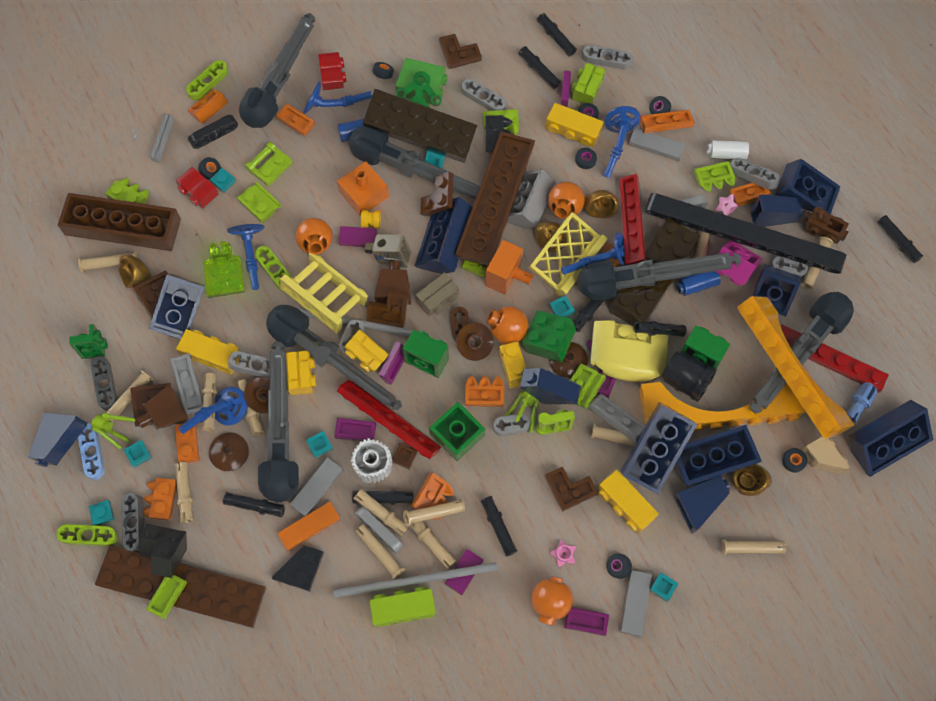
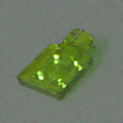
[203,241,246,298]

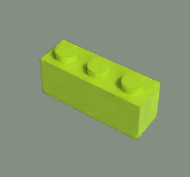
[370,586,436,628]

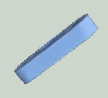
[78,423,105,480]

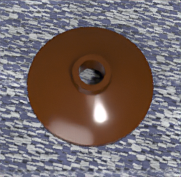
[456,323,494,361]
[550,342,588,378]
[244,377,270,413]
[209,433,249,471]

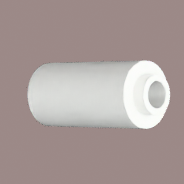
[707,140,749,160]

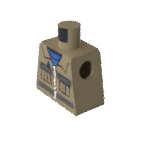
[365,235,411,268]

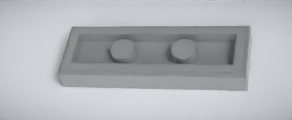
[629,128,685,161]
[170,353,203,414]
[589,394,645,443]
[290,457,344,516]
[620,570,652,637]

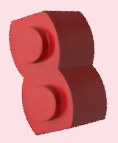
[318,52,347,91]
[176,167,219,208]

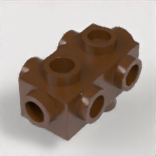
[803,207,849,244]

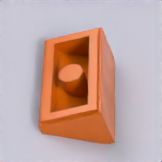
[187,89,228,124]

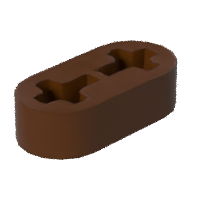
[451,307,469,342]

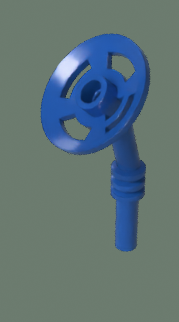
[303,82,372,114]
[603,106,641,178]
[227,224,265,290]
[561,233,626,275]
[179,387,248,434]

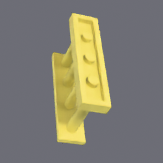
[280,253,368,334]

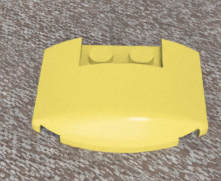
[590,320,668,382]

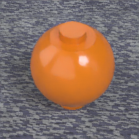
[548,182,585,219]
[295,218,333,255]
[487,306,529,344]
[531,576,573,625]

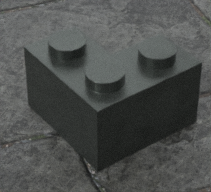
[139,524,187,578]

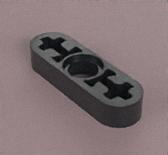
[188,115,238,149]

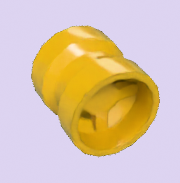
[361,209,381,229]

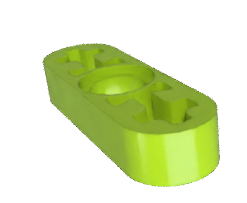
[186,60,228,100]
[255,246,292,292]
[56,524,118,547]

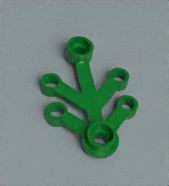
[396,71,442,108]

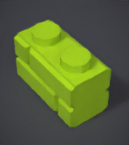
[571,63,605,104]

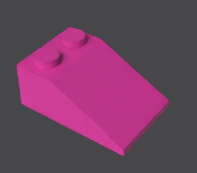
[715,241,763,286]

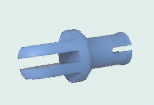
[847,382,877,422]

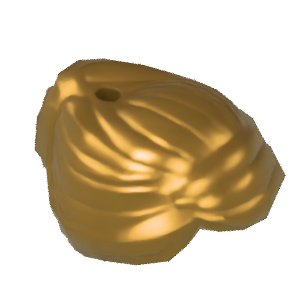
[584,190,619,218]
[535,221,567,252]
[118,255,151,288]
[732,464,772,496]

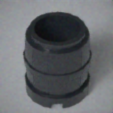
[662,351,717,402]

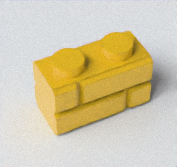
[343,329,389,373]
[499,342,526,388]
[286,351,317,395]

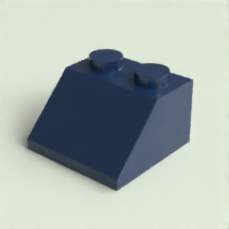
[752,264,801,317]

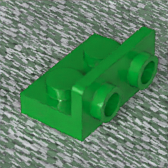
[69,324,108,359]

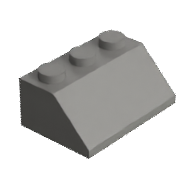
[507,169,556,229]

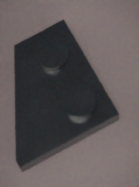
[272,545,324,592]

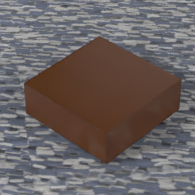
[392,443,418,470]

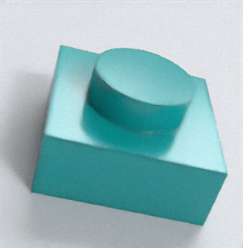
[425,149,446,169]
[210,168,236,193]
[549,295,575,317]
[306,431,333,458]
[123,440,152,468]
[88,500,115,526]
[649,572,679,602]

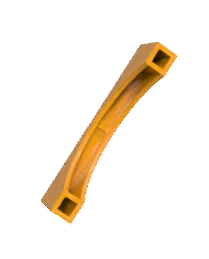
[737,296,854,439]
[638,382,805,432]

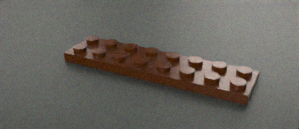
[456,132,535,266]
[95,545,266,628]

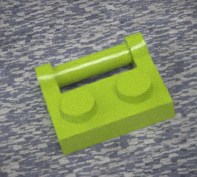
[244,141,293,187]
[536,410,575,435]

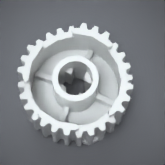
[351,438,392,483]

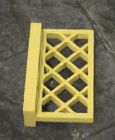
[528,212,608,297]

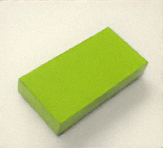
[146,575,187,620]

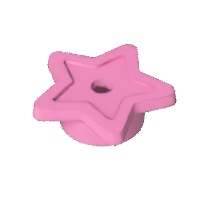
[715,194,738,216]
[550,540,576,567]

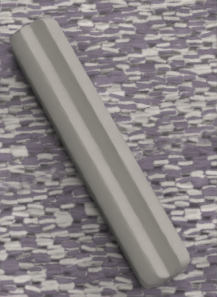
[150,114,174,162]

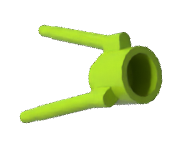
[505,390,539,433]
[91,412,136,449]

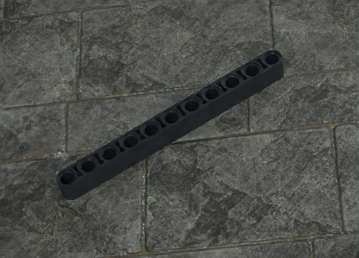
[645,193,847,274]

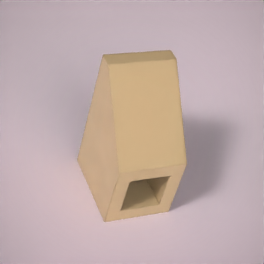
[802,436,850,474]

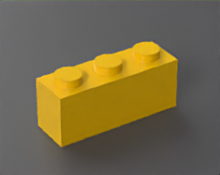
[545,103,604,148]
[176,329,239,375]
[597,469,659,534]

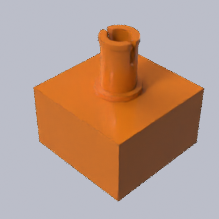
[337,161,389,217]
[485,240,534,295]

